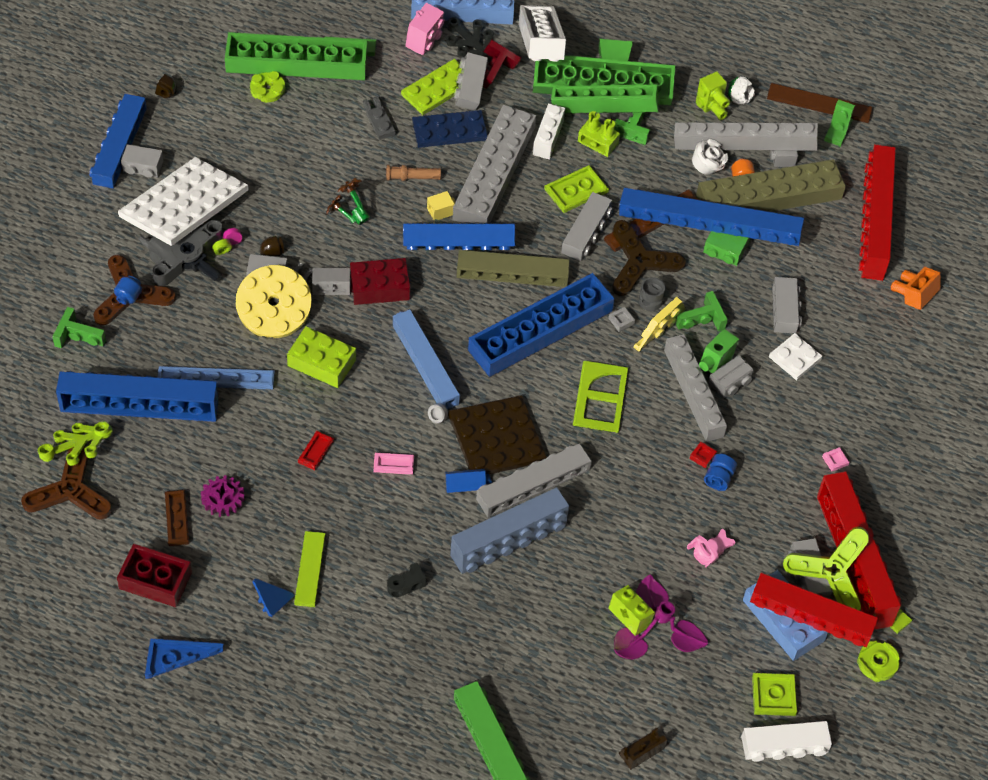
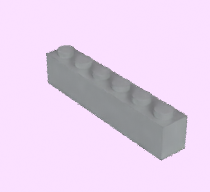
[664,334,727,442]
[476,443,591,517]

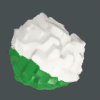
[727,77,755,104]

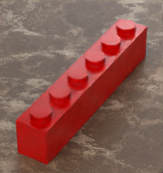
[750,573,878,647]

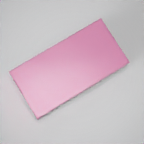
[374,453,414,475]

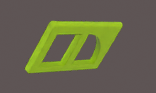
[573,361,628,433]

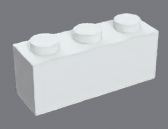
[533,104,565,159]

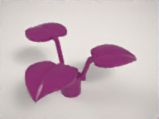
[614,574,708,660]

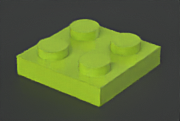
[752,673,797,716]

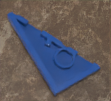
[145,639,224,679]

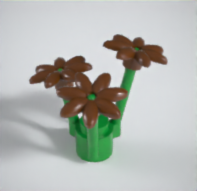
[326,178,370,225]

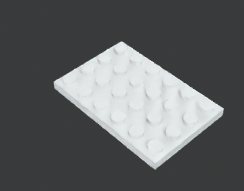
[118,157,248,246]

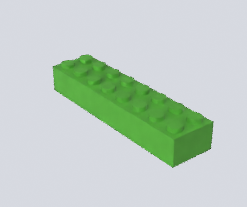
[225,32,367,80]
[533,55,675,106]

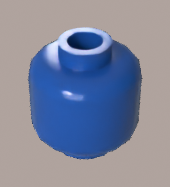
[114,276,142,305]

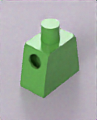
[599,39,633,61]
[699,329,739,373]

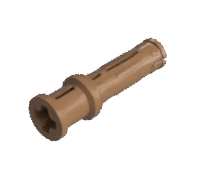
[386,164,441,181]

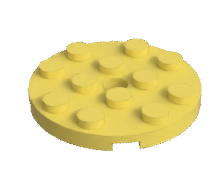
[236,265,312,338]

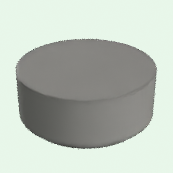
[428,403,448,423]

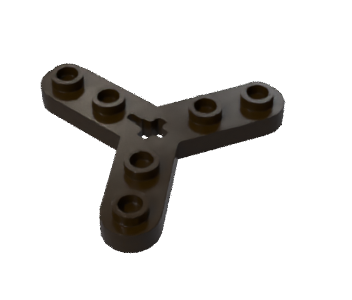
[612,220,686,296]

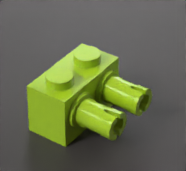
[696,71,730,120]
[578,111,620,157]

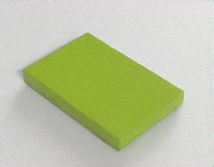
[544,165,609,213]

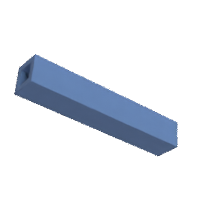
[393,310,460,410]

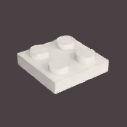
[769,333,823,380]

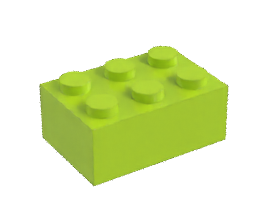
[287,326,356,388]

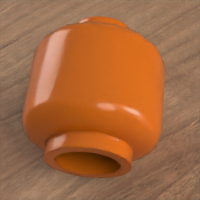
[731,159,755,177]

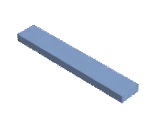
[158,366,274,389]

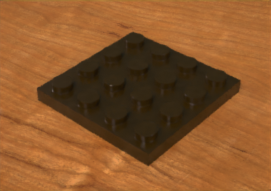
[448,395,547,475]

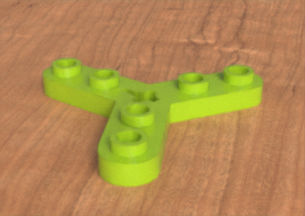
[783,527,869,611]

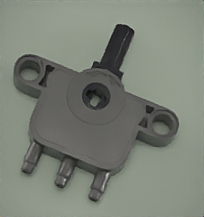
[138,220,223,287]

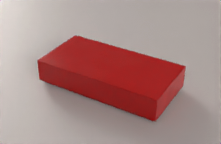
[298,431,334,470]

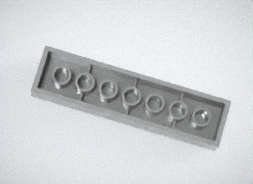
[452,105,536,224]

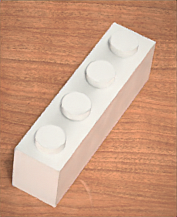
[741,721,832,762]

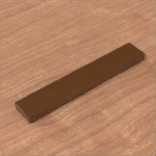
[767,83,872,123]

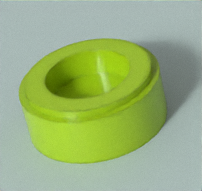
[212,239,232,255]

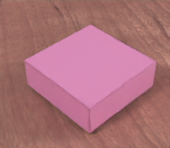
[822,447,849,471]

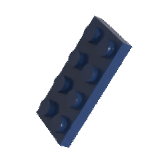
[412,110,487,148]

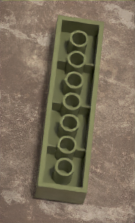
[696,159,846,212]

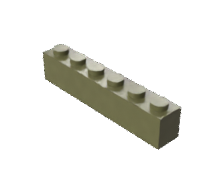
[457,250,569,287]

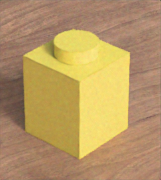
[427,191,455,221]

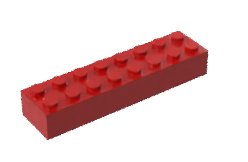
[858,144,895,281]
[817,472,901,630]

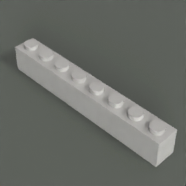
[674,122,818,151]

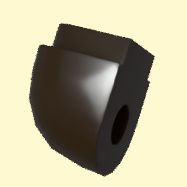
[155,74,177,98]
[260,236,284,257]

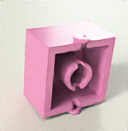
[405,3,444,55]

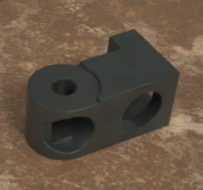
[387,562,426,598]

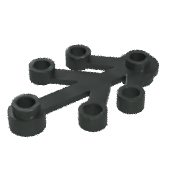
[446,17,494,62]

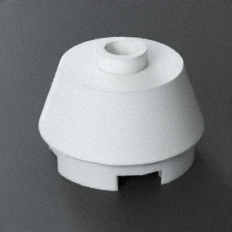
[692,139,728,175]

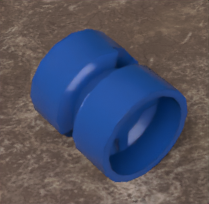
[704,454,737,491]

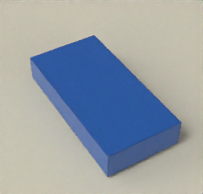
[445,469,486,493]

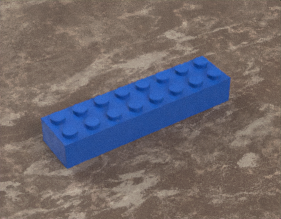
[468,273,614,377]
[56,371,219,422]

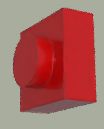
[689,442,717,468]

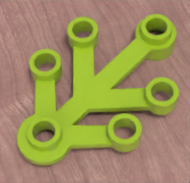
[38,422,113,466]

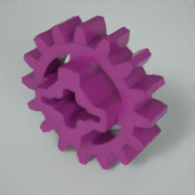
[201,475,245,517]

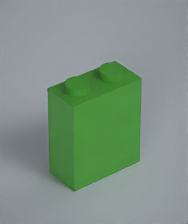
[703,231,751,266]

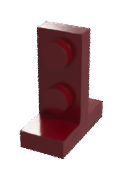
[482,40,521,89]

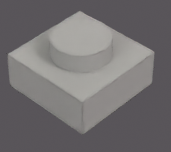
[609,307,635,332]

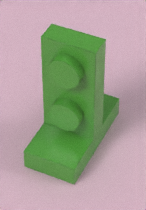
[824,100,855,147]
[614,112,650,145]
[676,291,728,332]
[52,307,106,348]

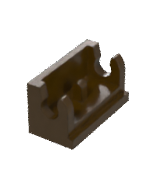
[618,728,667,770]

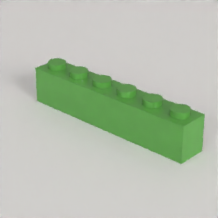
[551,84,660,113]
[454,681,531,780]

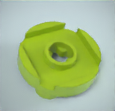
[250,71,285,103]
[857,641,899,682]

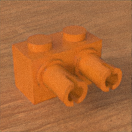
[891,266,941,310]

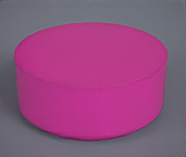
[223,228,242,245]

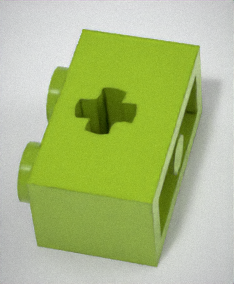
[608,585,655,636]

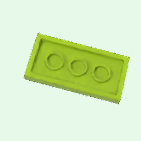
[401,59,462,115]

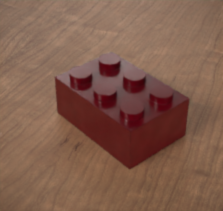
[350,258,410,305]
[117,544,192,607]

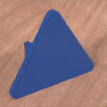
[253,579,294,617]

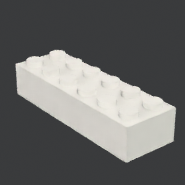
[519,5,566,62]

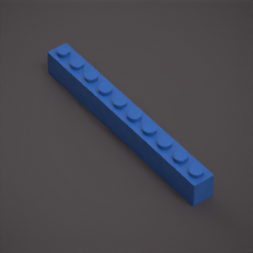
[619,188,804,246]

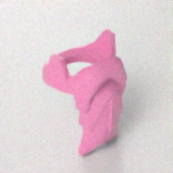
[687,529,736,568]

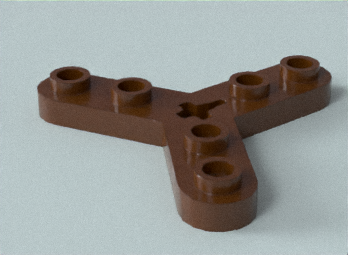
[93,255,175,325]
[21,446,111,520]

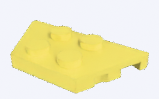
[634,297,685,351]

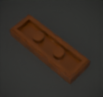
[165,490,189,546]

